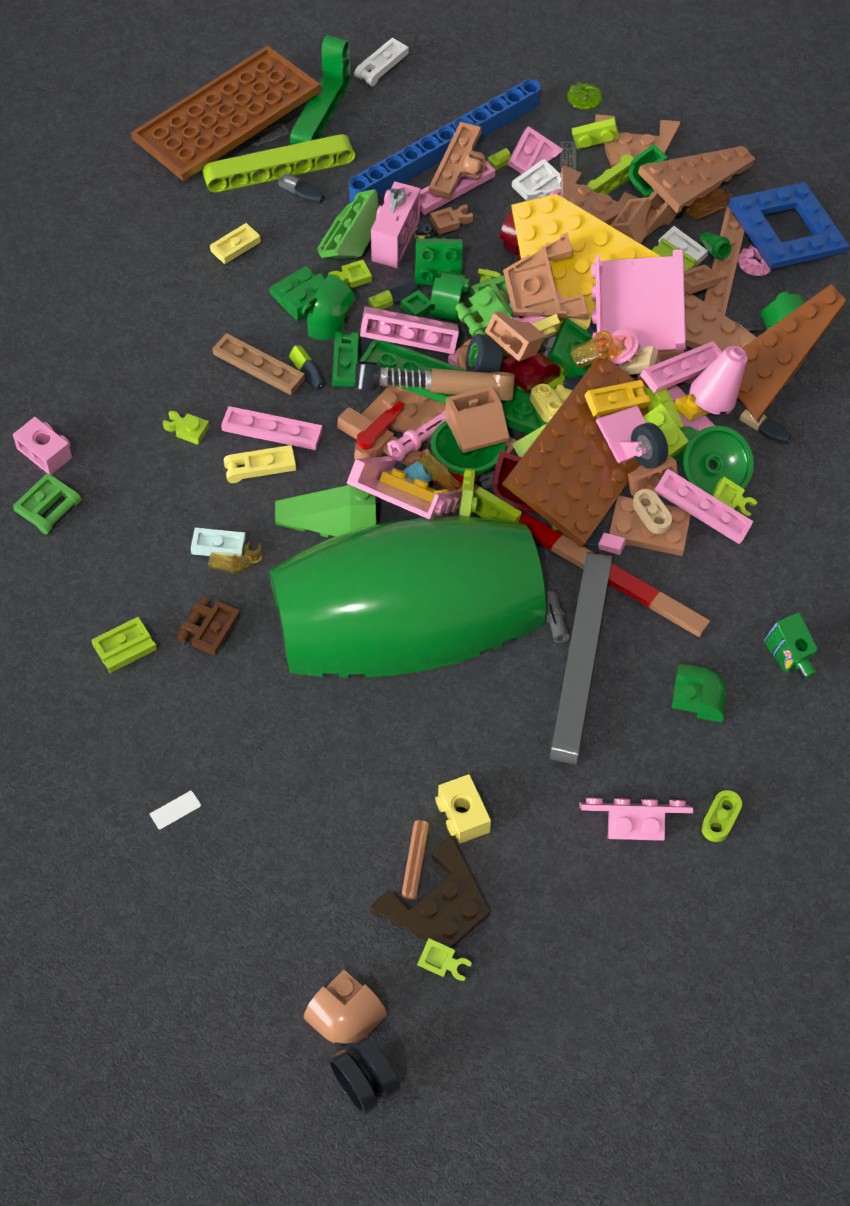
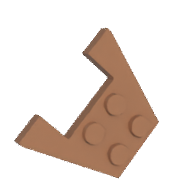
[595,114,680,168]
[560,165,638,225]
[503,232,589,318]

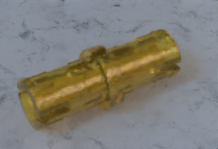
[416,449,462,491]

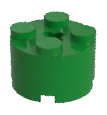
[430,270,472,322]
[760,292,806,330]

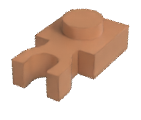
[430,204,473,235]

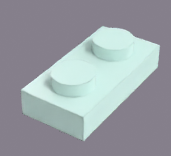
[191,528,246,559]

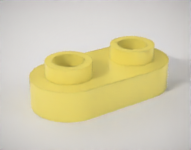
[530,384,562,423]

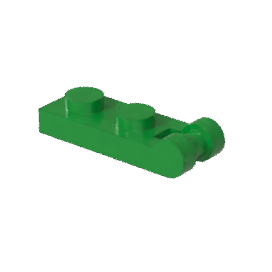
[332,331,359,387]

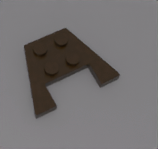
[370,837,490,949]

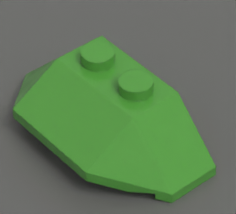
[317,189,378,259]

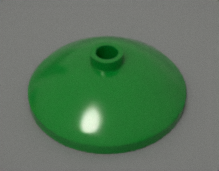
[431,421,505,475]
[682,426,754,495]

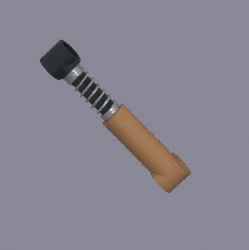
[354,361,515,400]

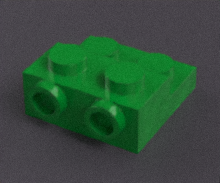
[269,266,325,322]
[548,318,599,378]

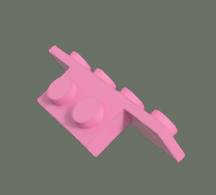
[579,797,693,840]

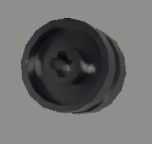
[328,1034,400,1115]

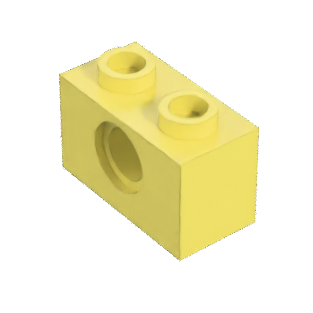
[435,774,491,844]

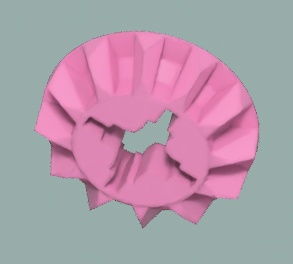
[738,245,772,276]
[602,330,640,366]

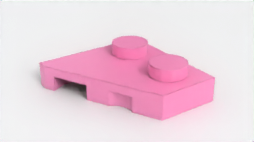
[507,126,563,174]

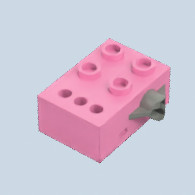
[371,182,420,268]

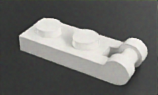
[354,38,409,86]

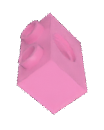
[13,417,72,475]

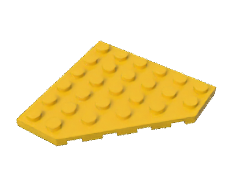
[511,194,661,331]

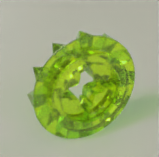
[567,81,602,109]

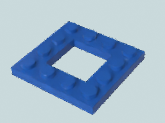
[728,182,849,270]

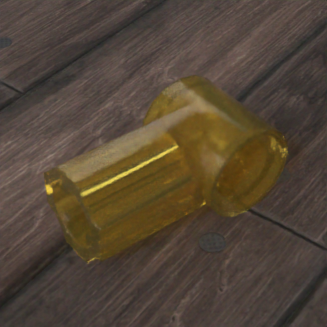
[571,330,623,368]

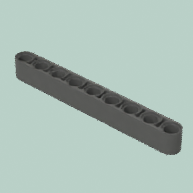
[550,552,612,765]

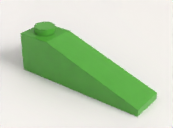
[275,485,376,538]

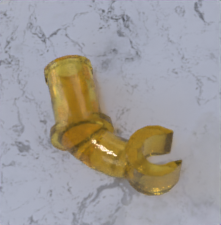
[209,542,262,575]

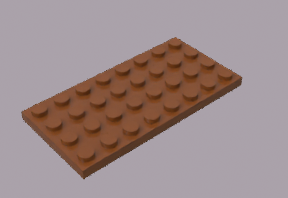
[131,45,322,181]
[502,353,650,547]

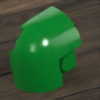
[628,144,668,198]
[307,274,355,340]
[671,662,727,723]

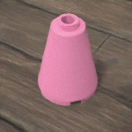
[689,346,748,415]

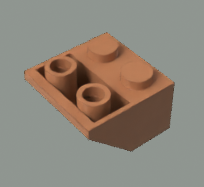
[445,386,509,453]

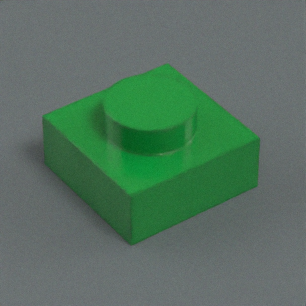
[400,290,433,317]

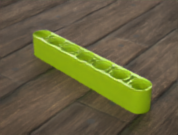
[202,134,355,193]

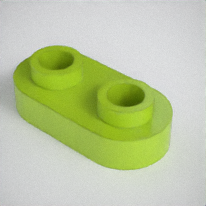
[702,790,742,842]

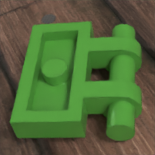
[455,286,513,337]

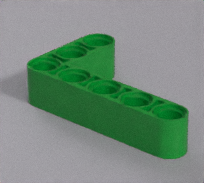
[290,35,350,145]

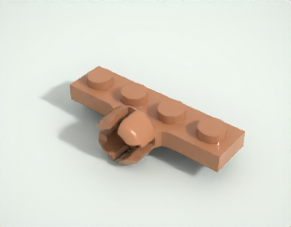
[429,122,485,199]

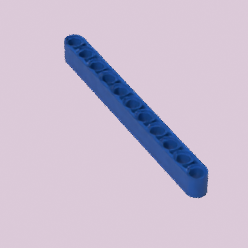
[349,79,541,202]

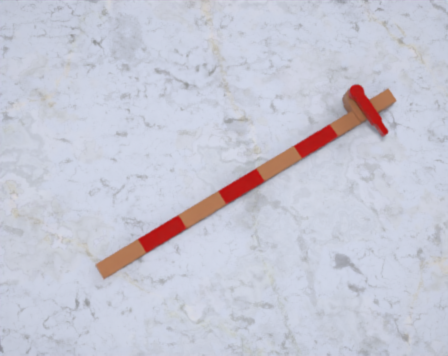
[337,401,710,637]

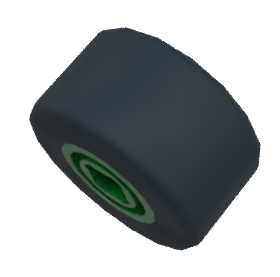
[466,334,504,373]

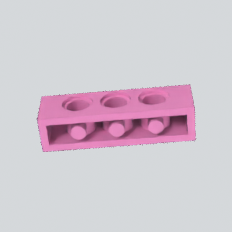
[360,306,459,354]

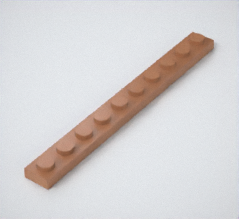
[685,206,745,384]

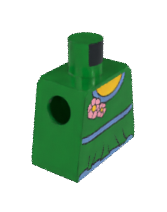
[764,612,818,680]

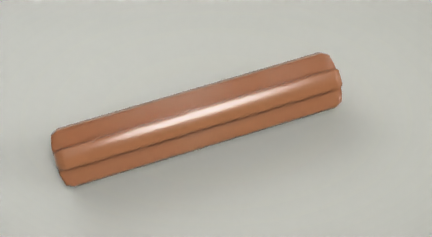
[402,820,429,900]

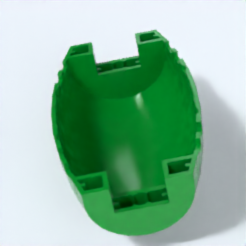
[270,516,546,678]

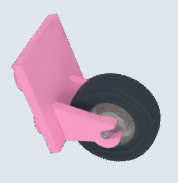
[596,406,668,468]

